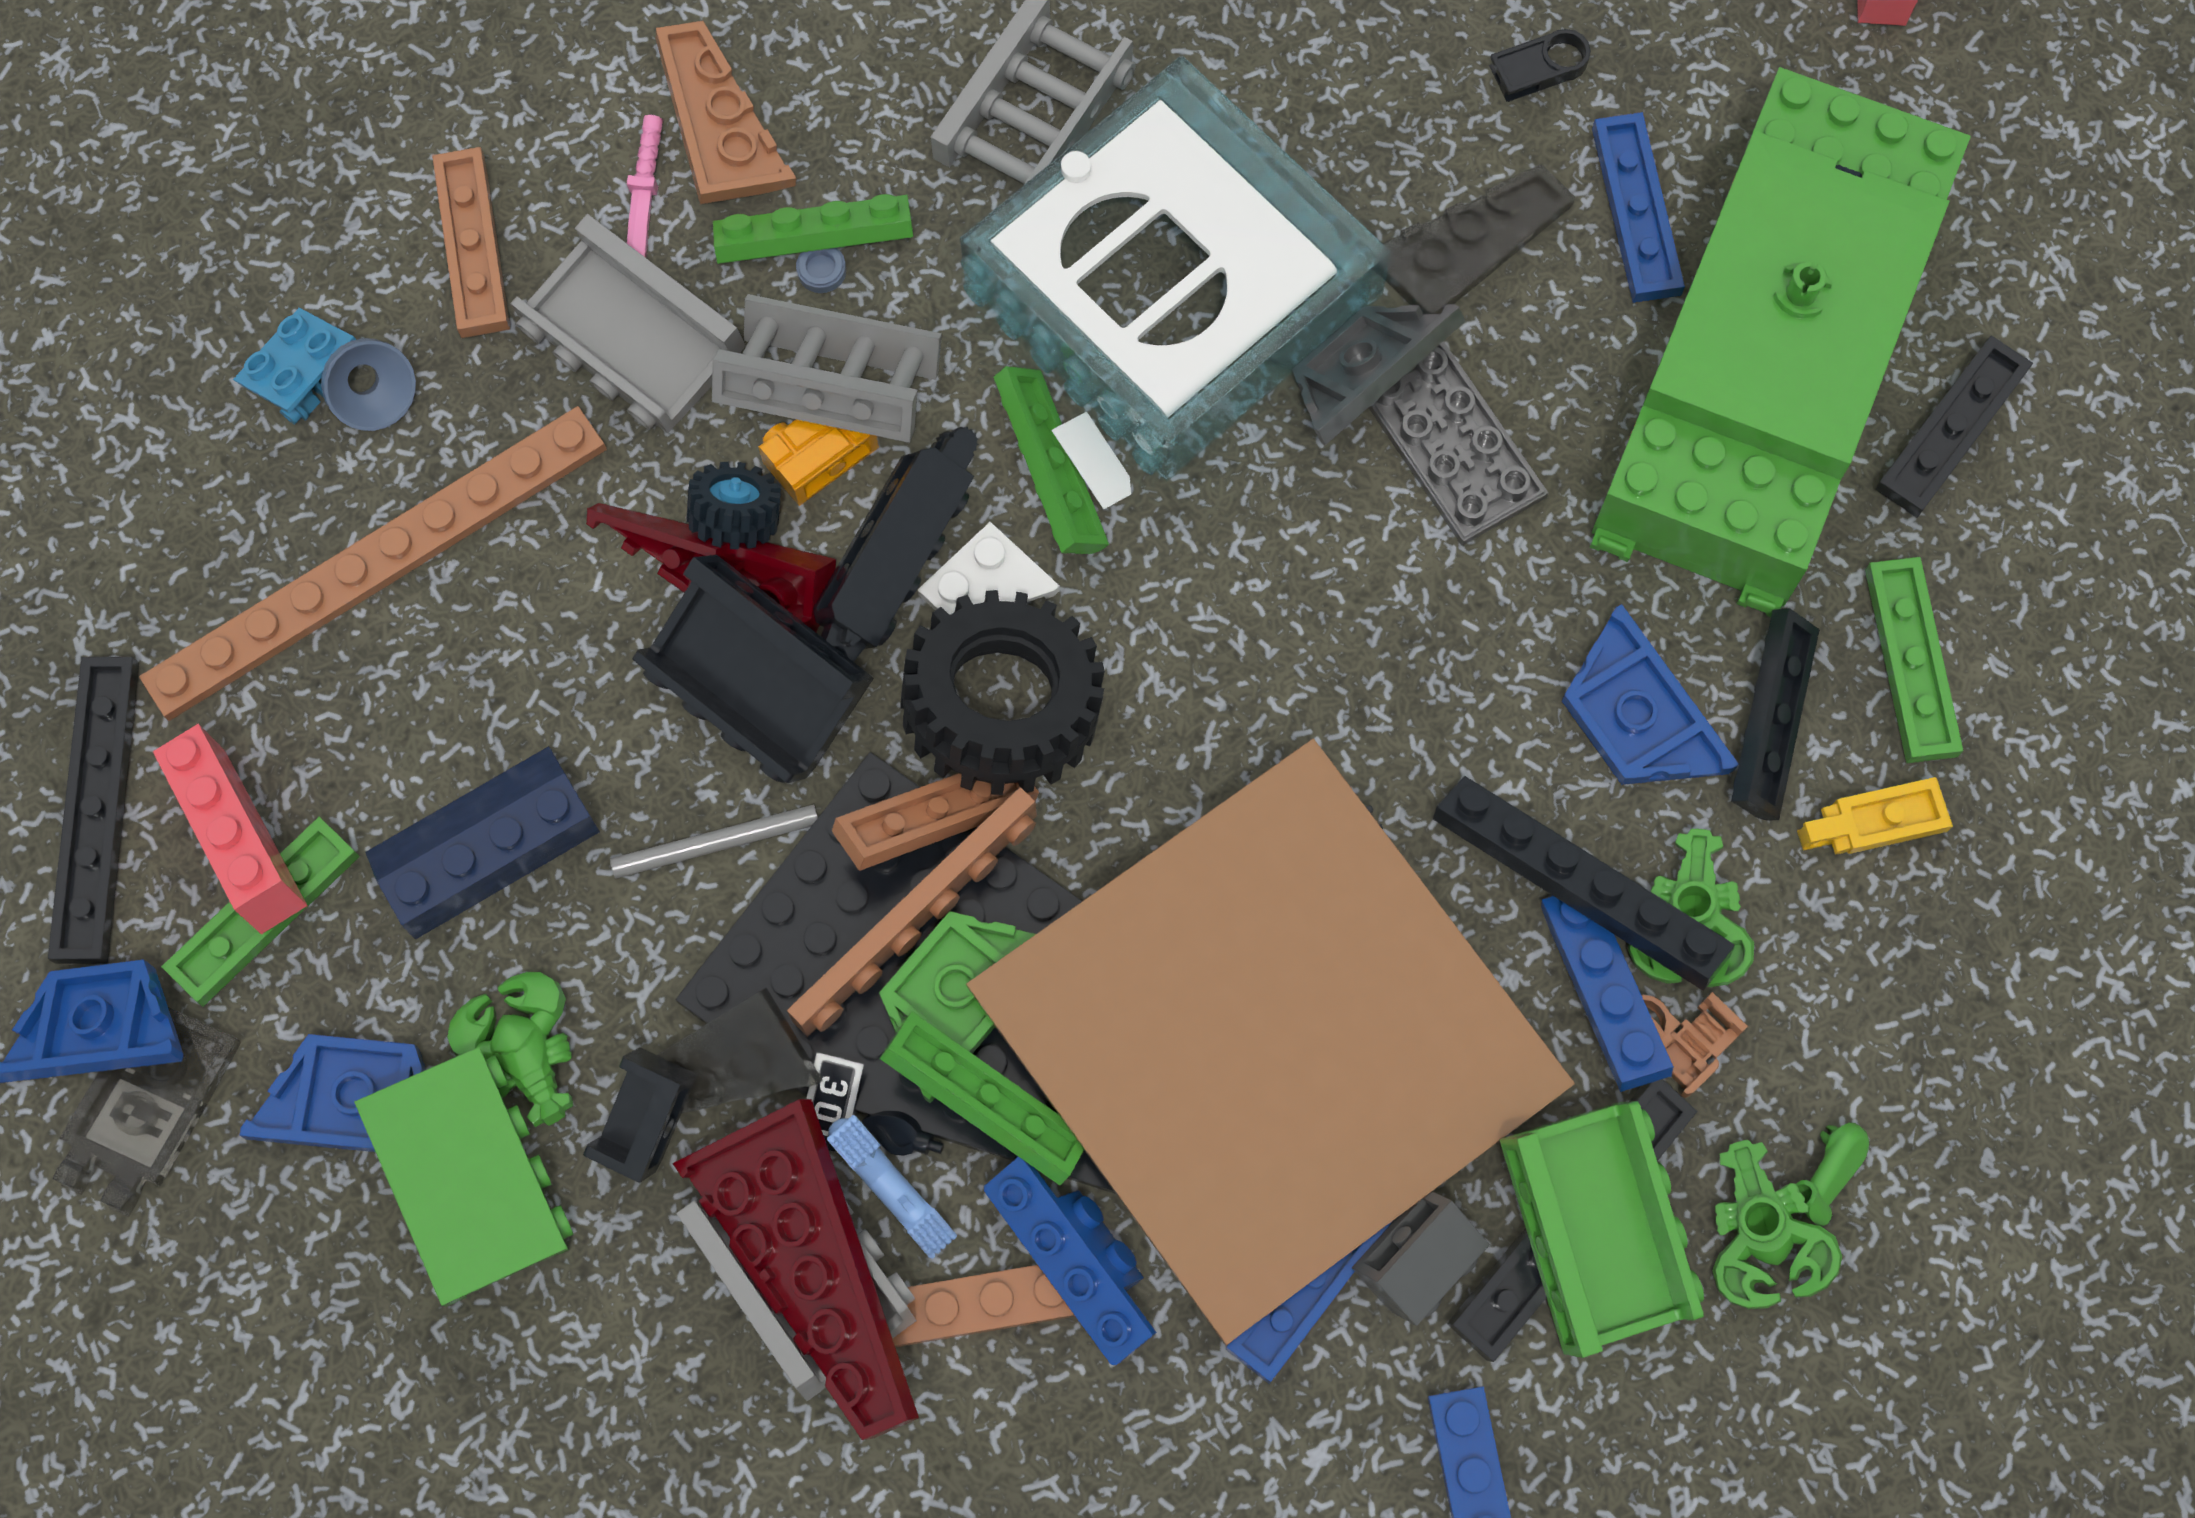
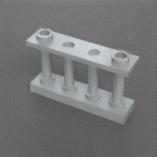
[931,0,1136,209]
[712,294,942,443]

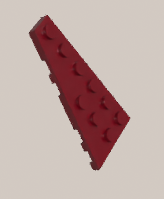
[672,1099,919,1440]

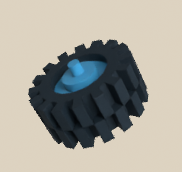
[686,461,781,550]

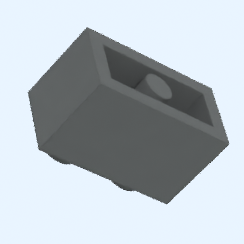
[1352,1192,1490,1326]

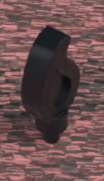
[861,1111,944,1156]

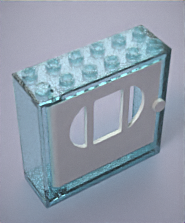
[960,55,1391,482]

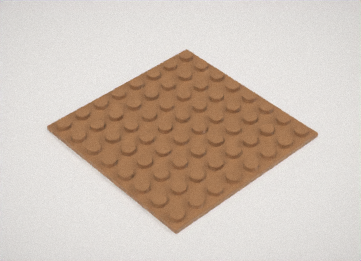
[966,738,1575,1346]

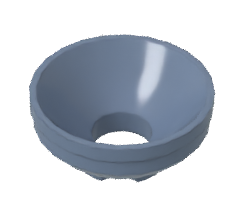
[321,338,416,431]

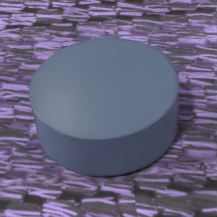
[796,248,846,293]

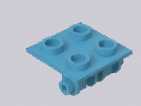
[233,308,356,425]

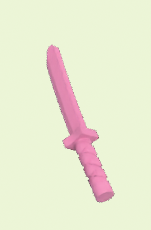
[627,115,663,258]

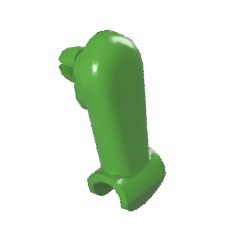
[1796,1123,1869,1226]

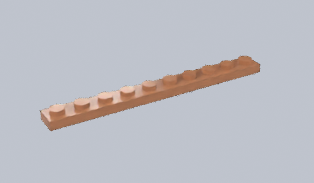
[139,406,607,721]

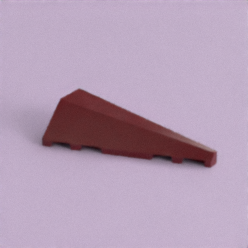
[586,503,836,633]

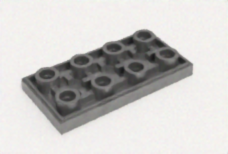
[1368,341,1549,546]

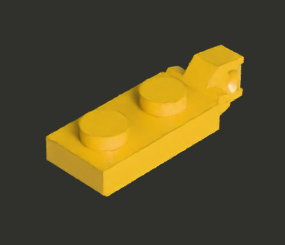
[1797,777,1953,855]

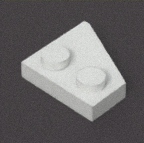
[918,522,1060,614]

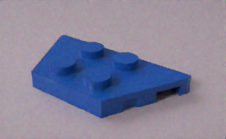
[1562,604,1739,785]
[0,959,183,1083]
[239,1034,426,1152]

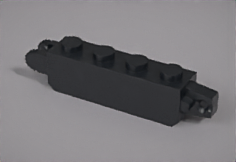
[813,426,979,662]

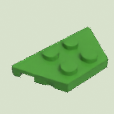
[879,911,1036,1103]

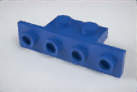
[984,1157,1157,1365]

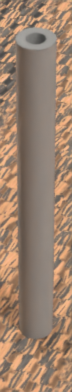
[610,804,818,879]

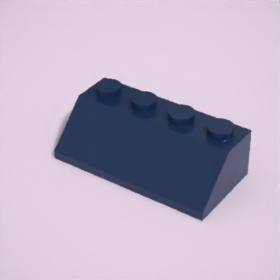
[365,746,600,940]

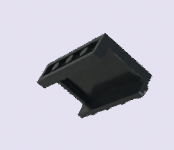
[632,555,874,783]

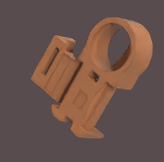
[1642,992,1748,1098]

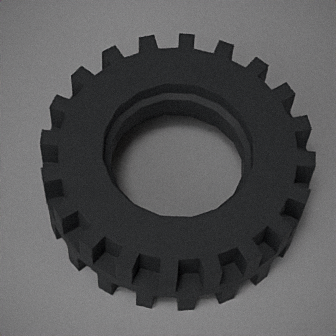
[900,590,1105,795]

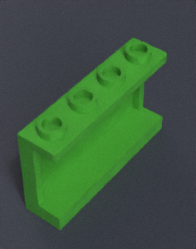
[354,1047,574,1307]
[1499,1101,1704,1358]

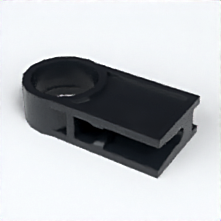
[1489,29,1591,102]

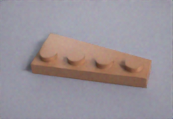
[656,21,796,204]

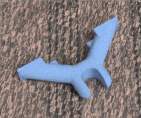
[827,1115,957,1259]

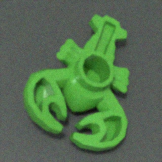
[1628,829,1754,987]
[447,972,573,1127]
[1712,1140,1842,1309]

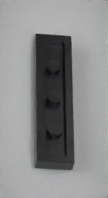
[1875,335,2033,518]
[1731,608,1820,821]

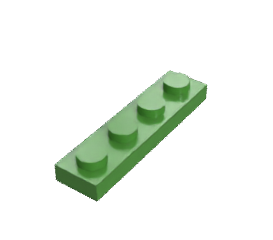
[713,194,913,264]
[993,366,1109,554]
[1865,557,1963,763]
[161,817,360,1007]
[880,1011,1084,1185]

